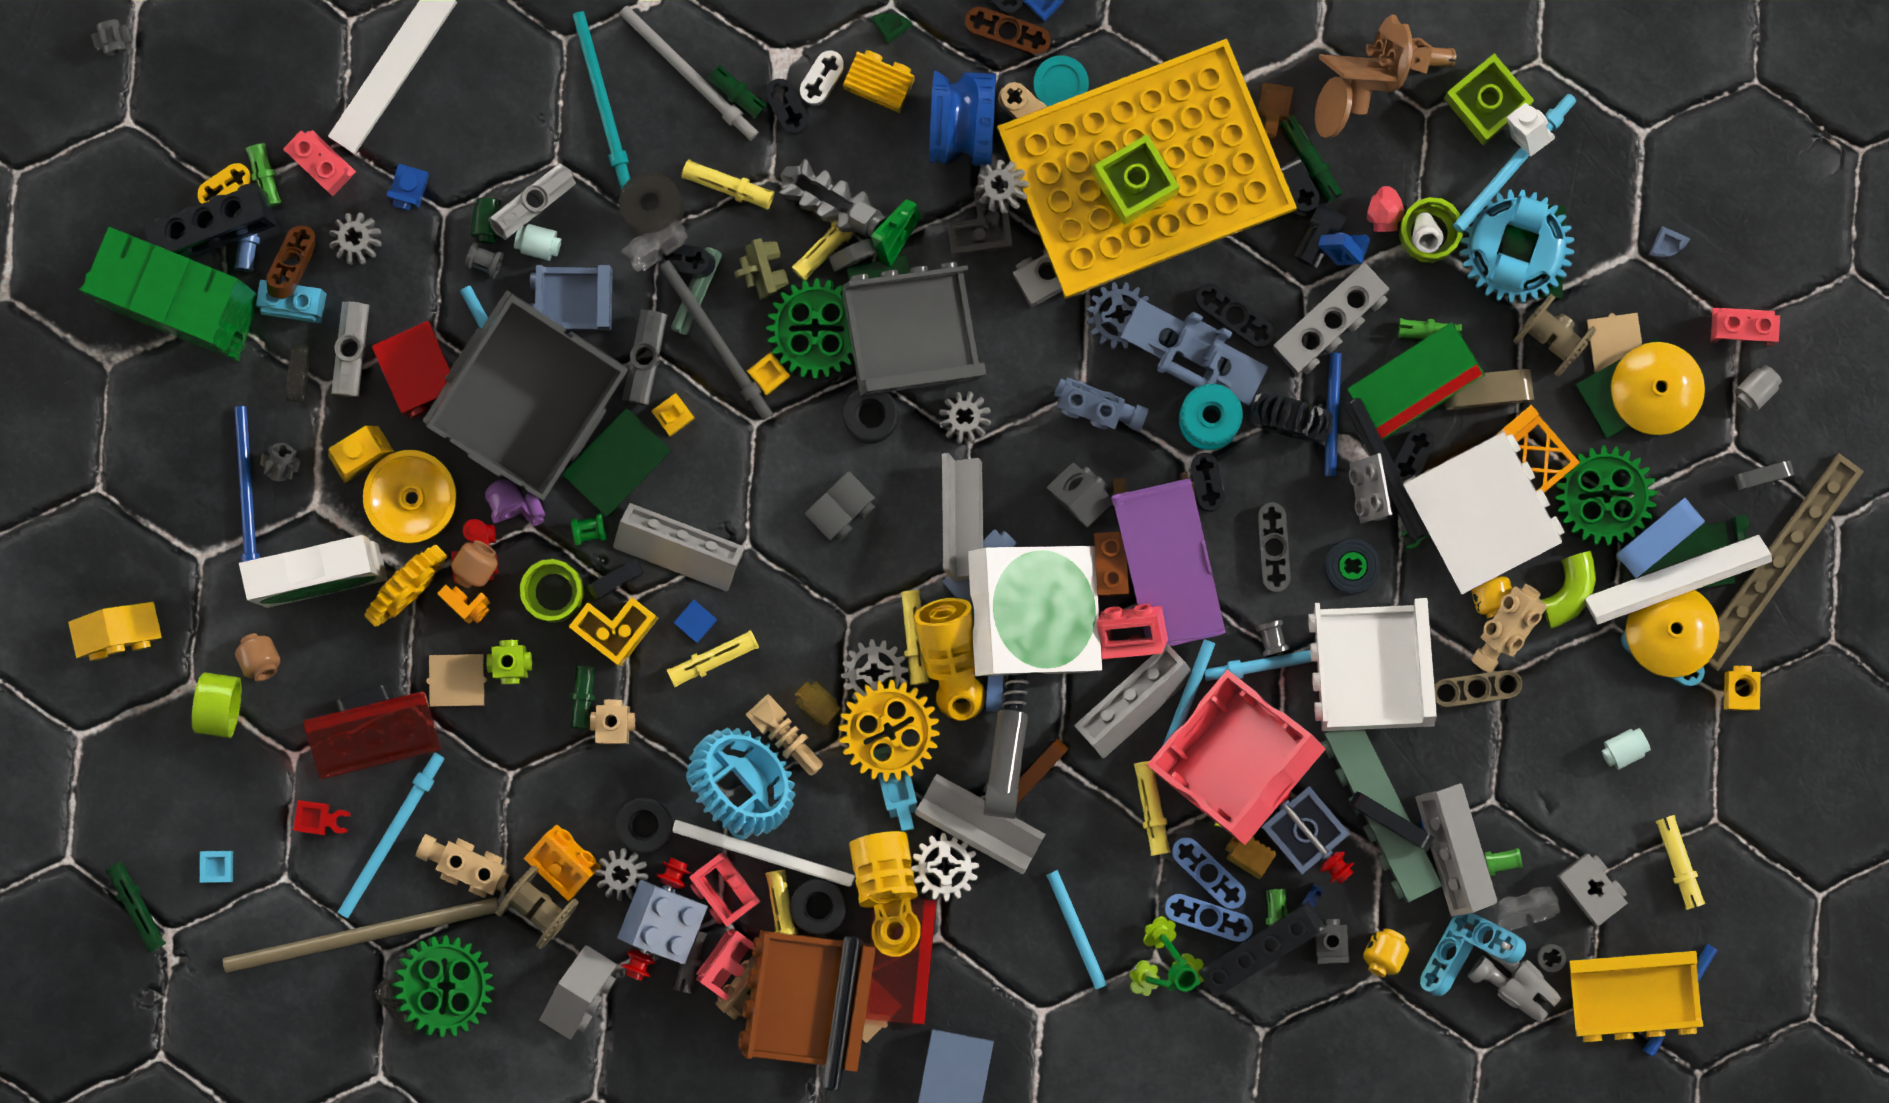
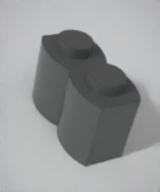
[805,471,876,542]

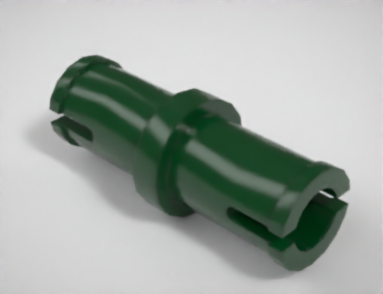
[707,65,767,120]
[570,666,596,730]

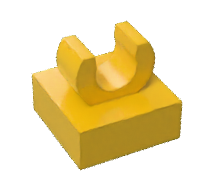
[651,393,695,437]

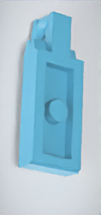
[873,746,917,832]

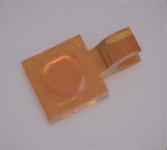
[1258,82,1293,139]

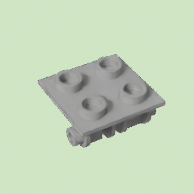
[1349,453,1392,524]

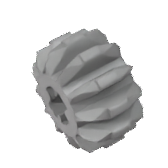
[976,160,1029,213]
[329,212,382,265]
[939,391,991,444]
[595,848,649,901]

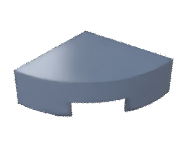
[1648,226,1690,258]

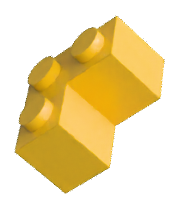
[569,597,659,667]
[68,602,162,661]

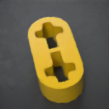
[198,163,252,204]

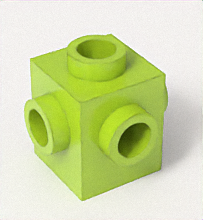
[487,640,532,685]

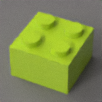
[1443,53,1534,145]
[1092,134,1180,225]

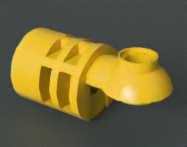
[913,598,986,721]
[849,831,921,957]

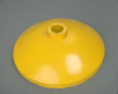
[1611,342,1705,435]
[363,450,456,543]
[1625,590,1720,678]

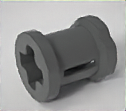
[465,242,504,279]
[1255,620,1290,657]

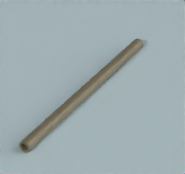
[223,897,499,973]

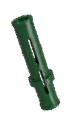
[1279,114,1344,203]
[105,861,166,953]

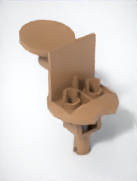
[1315,15,1456,138]

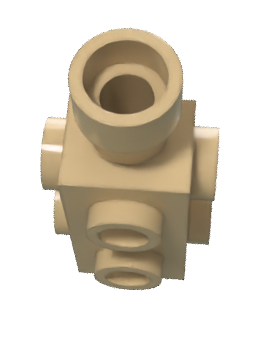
[1471,584,1548,673]
[415,834,509,898]

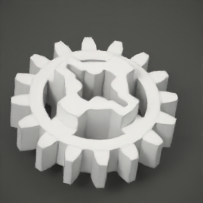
[911,833,979,902]

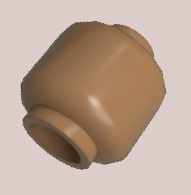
[451,540,498,588]
[235,633,281,681]

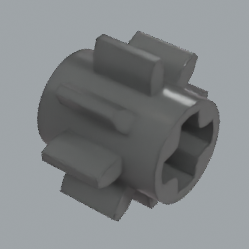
[91,19,132,56]
[260,443,300,482]

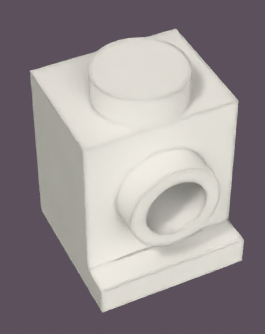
[1506,103,1555,156]

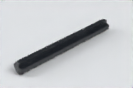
[1345,398,1428,540]
[823,936,862,1091]

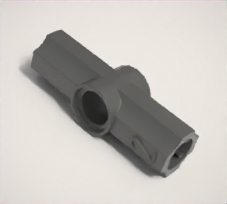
[622,309,668,406]

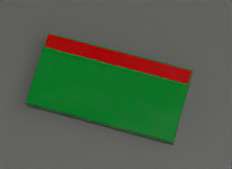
[1347,322,1485,441]

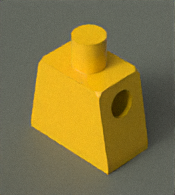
[328,426,395,483]

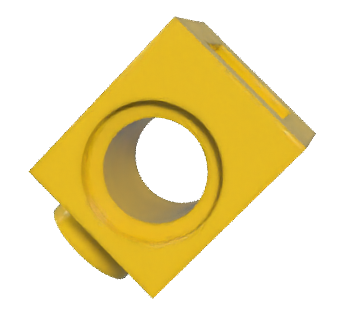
[1724,666,1761,711]

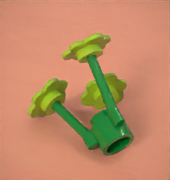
[1129,916,1204,996]

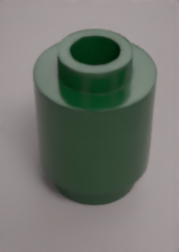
[471,198,503,244]

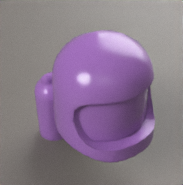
[485,479,545,526]

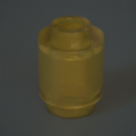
[795,681,841,726]

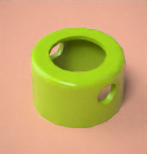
[1399,197,1463,263]
[520,559,585,623]
[192,672,242,738]

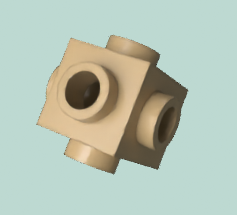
[590,699,635,744]

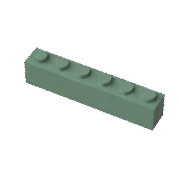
[1321,729,1442,902]

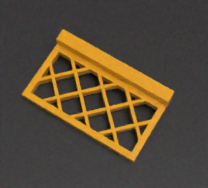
[1496,405,1580,493]

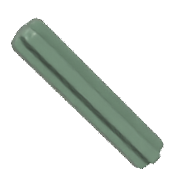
[671,247,722,335]

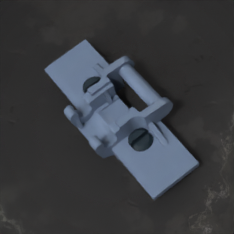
[1120,298,1268,405]

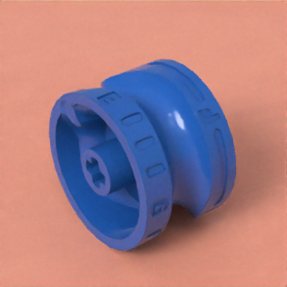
[929,70,996,166]

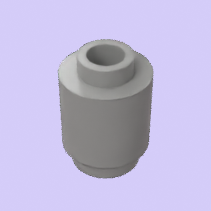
[1736,365,1782,411]

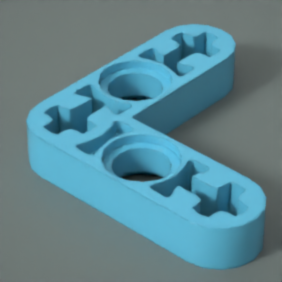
[1420,913,1526,996]

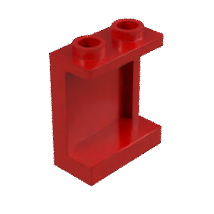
[372,321,450,418]

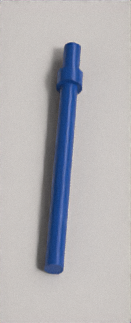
[234,406,260,563]

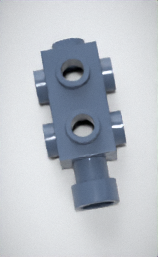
[1054,377,1149,432]

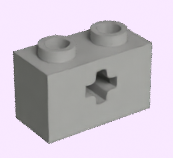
[1556,854,1628,926]

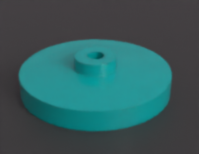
[1033,56,1089,107]

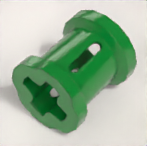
[571,513,607,546]

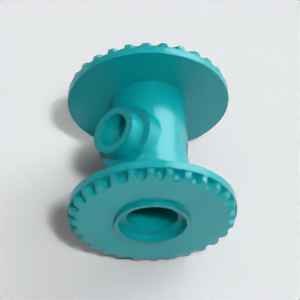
[1179,384,1243,450]

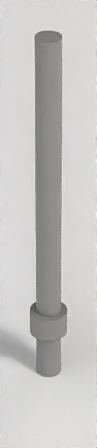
[619,5,759,141]

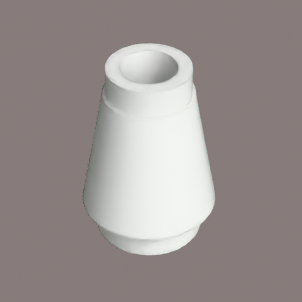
[1412,213,1443,253]

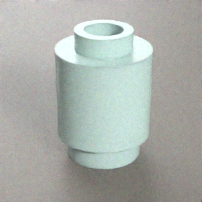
[514,224,562,261]
[1601,728,1651,770]

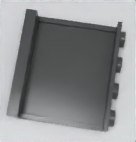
[842,262,986,396]

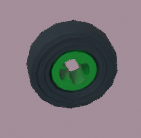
[1324,538,1381,594]

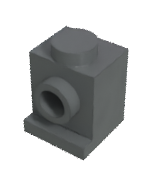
[1315,919,1349,964]

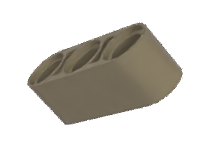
[1444,369,1534,410]
[1434,670,1522,708]

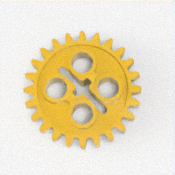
[364,545,447,627]
[838,679,940,781]

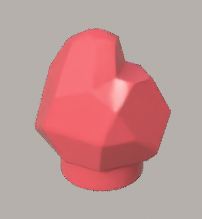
[1367,186,1404,232]

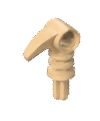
[745,694,823,776]

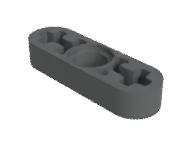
[1257,502,1291,593]

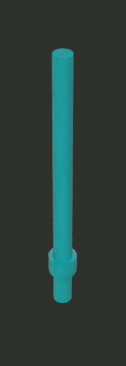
[573,11,633,190]

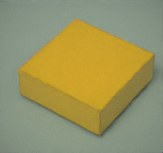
[747,352,791,396]

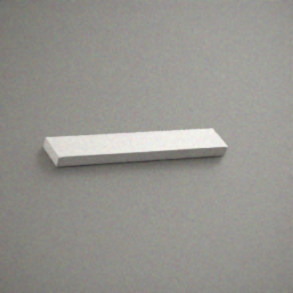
[328,0,457,155]
[1586,535,1772,625]
[672,820,855,887]

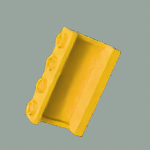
[1569,951,1703,1042]

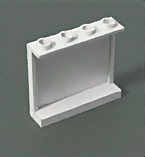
[1403,430,1565,594]
[1308,598,1437,731]

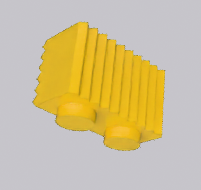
[843,50,915,113]

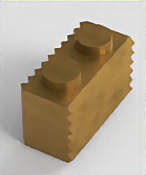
[1225,836,1276,879]

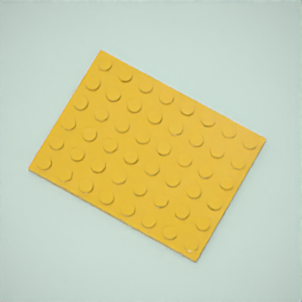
[997,39,1297,299]

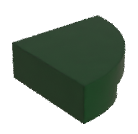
[870,13,913,44]
[1731,515,1749,543]

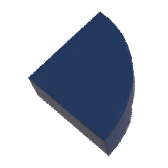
[1297,883,1323,909]

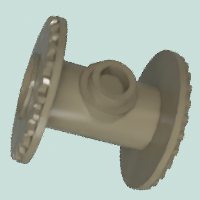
[1513,294,1596,377]
[495,866,579,949]

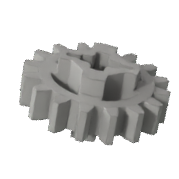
[841,639,909,700]

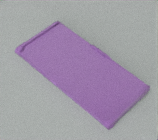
[1111,479,1226,646]

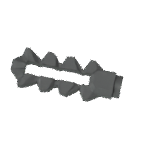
[779,159,887,239]

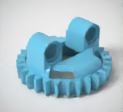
[1459,190,1574,304]
[686,728,796,840]

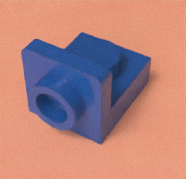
[386,164,429,211]
[1318,232,1370,265]

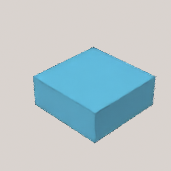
[200,851,233,883]

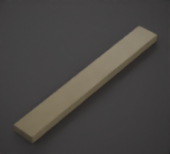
[1706,453,1864,671]

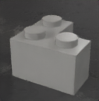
[539,945,618,1040]

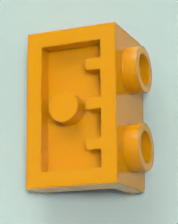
[437,585,490,625]
[523,825,601,901]

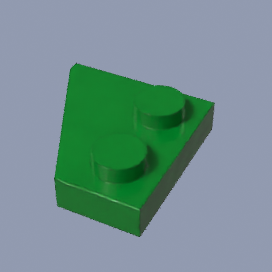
[871,199,921,267]

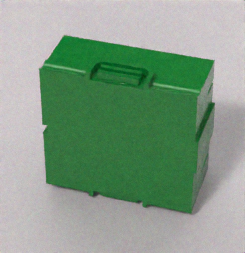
[79,227,259,362]

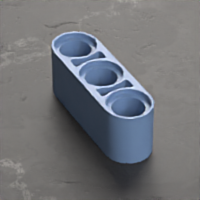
[1616,498,1705,578]

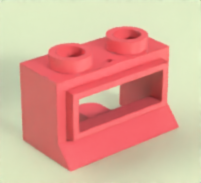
[283,130,356,197]
[1711,308,1780,346]
[1097,604,1168,659]
[689,852,761,927]
[695,929,753,1001]

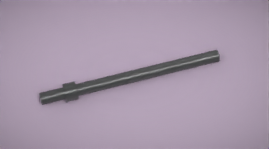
[659,260,773,420]

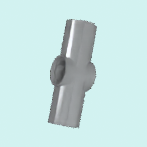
[488,163,576,240]
[331,301,370,397]

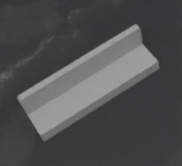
[942,453,983,582]
[613,503,745,591]
[1074,643,1191,758]
[915,774,1046,874]
[1415,783,1497,917]

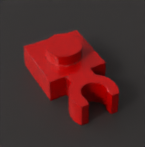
[293,800,351,835]

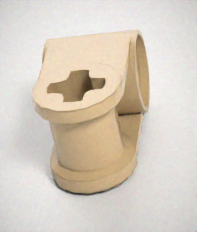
[998,82,1047,119]

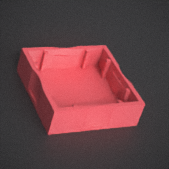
[1147,670,1325,845]

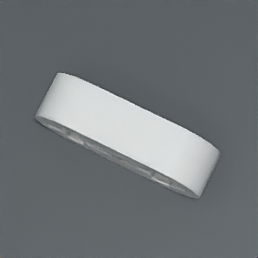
[800,50,844,106]

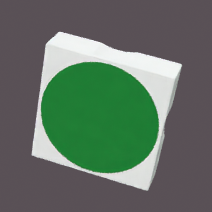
[239,535,387,608]
[968,546,1102,676]

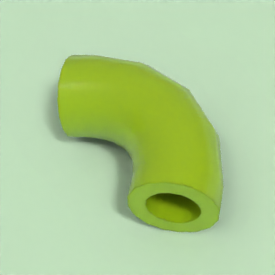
[1541,551,1596,629]

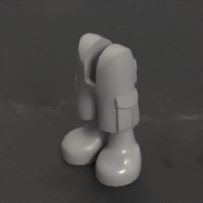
[1467,941,1561,1022]

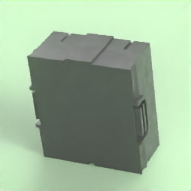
[423,290,628,501]

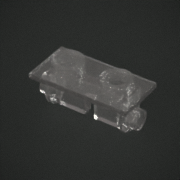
[622,216,688,272]
[1491,886,1560,931]

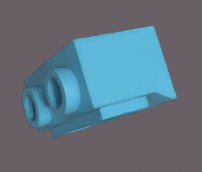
[256,280,326,324]

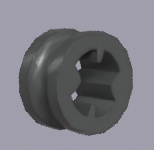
[1536,944,1566,972]

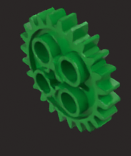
[766,278,853,380]
[1556,445,1657,547]
[391,935,494,1038]

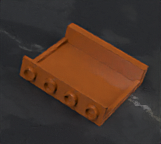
[738,930,876,1072]

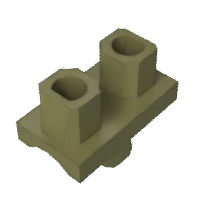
[734,238,789,300]

